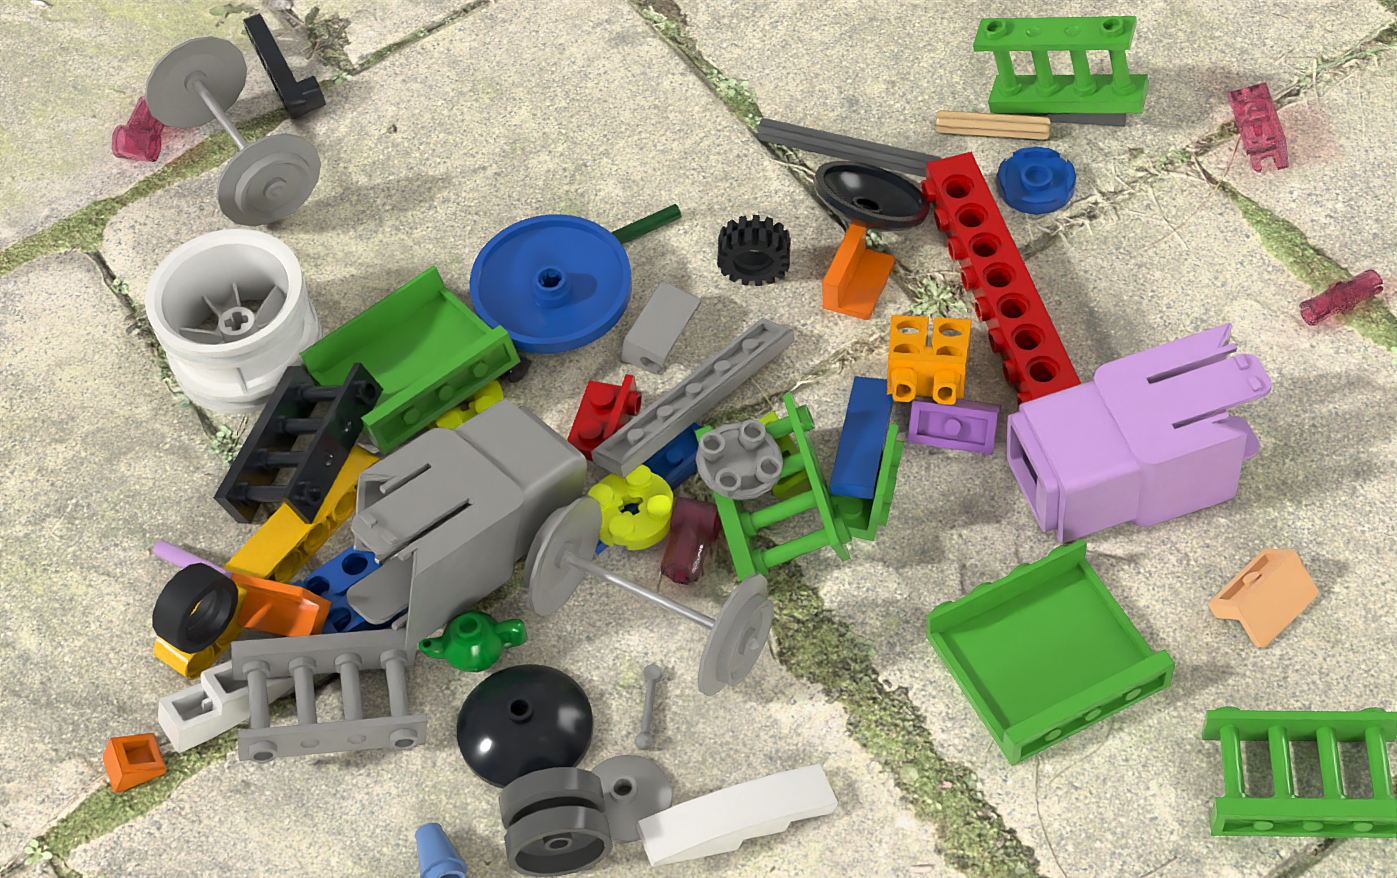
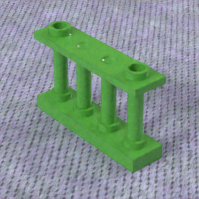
[973,16,1149,113]
[695,393,852,591]
[1201,706,1397,838]

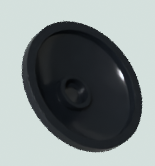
[813,161,930,232]
[457,664,594,789]

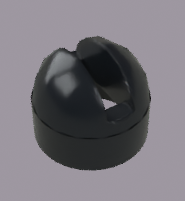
[499,354,532,383]

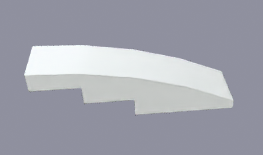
[636,764,838,867]

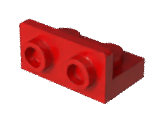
[567,374,642,461]

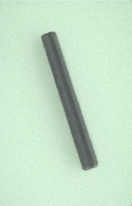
[757,118,942,178]

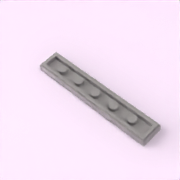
[591,318,795,478]

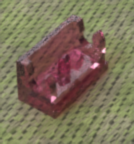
[1227,82,1289,172]

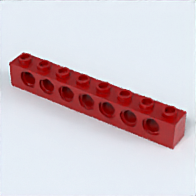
[921,151,1081,408]

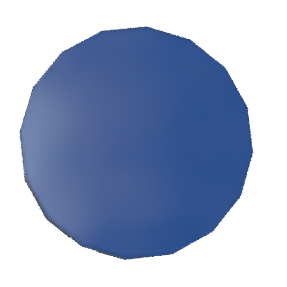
[996,146,1076,215]

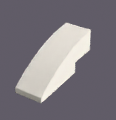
[158,660,295,754]

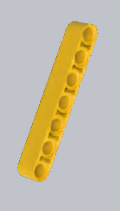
[153,443,382,680]

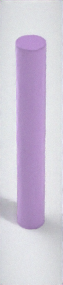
[153,540,232,578]

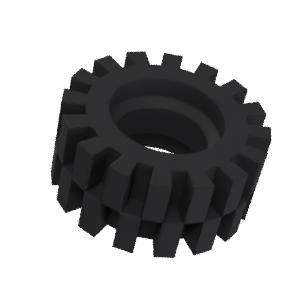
[717,215,791,286]

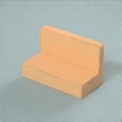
[1207,548,1319,648]

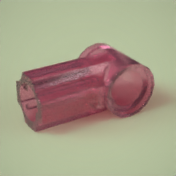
[112,95,165,162]
[660,496,722,585]

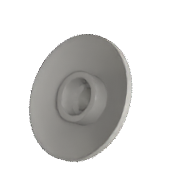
[591,755,672,843]

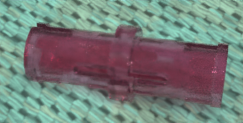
[1299,269,1383,326]

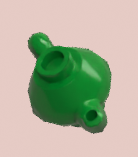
[419,610,527,673]

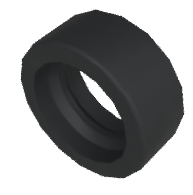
[152,562,238,654]

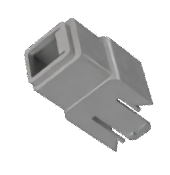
[346,398,587,651]

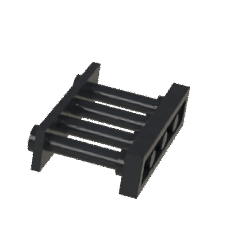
[213,363,384,524]

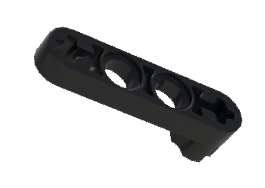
[243,13,326,120]

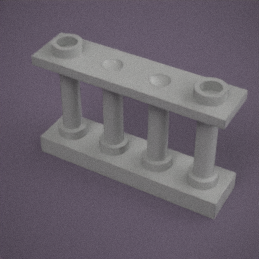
[231,628,428,763]

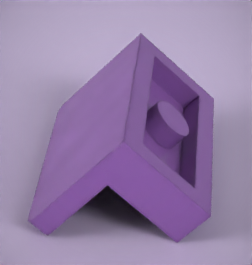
[907,396,1002,455]

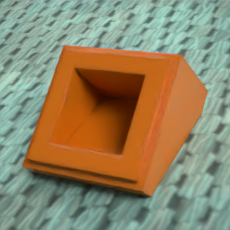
[103,733,167,793]

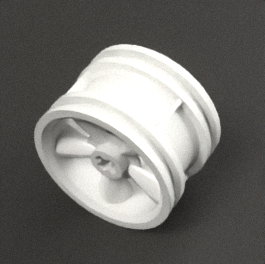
[145,229,324,414]

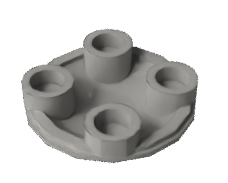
[696,419,783,500]

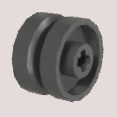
[498,767,613,877]

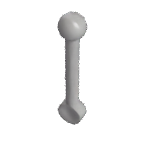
[635,664,662,751]

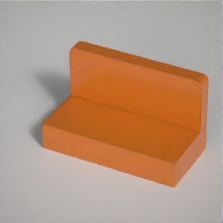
[822,224,895,320]
[230,573,331,637]

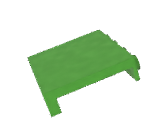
[299,265,521,455]
[926,539,1175,766]

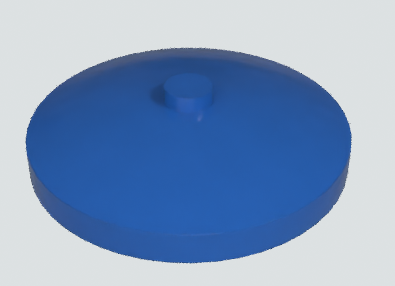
[469,214,632,354]

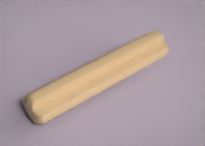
[935,110,1051,140]

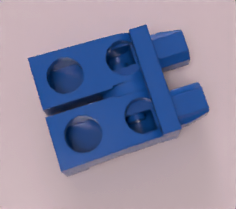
[291,545,409,634]

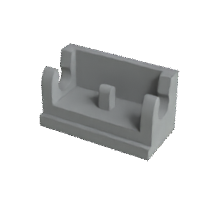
[621,280,701,374]

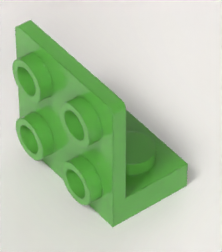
[823,423,904,541]

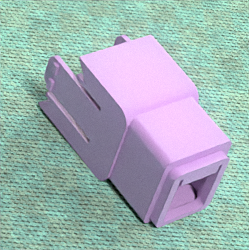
[1007,323,1272,544]

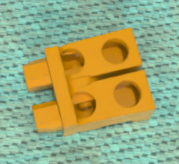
[887,315,972,405]

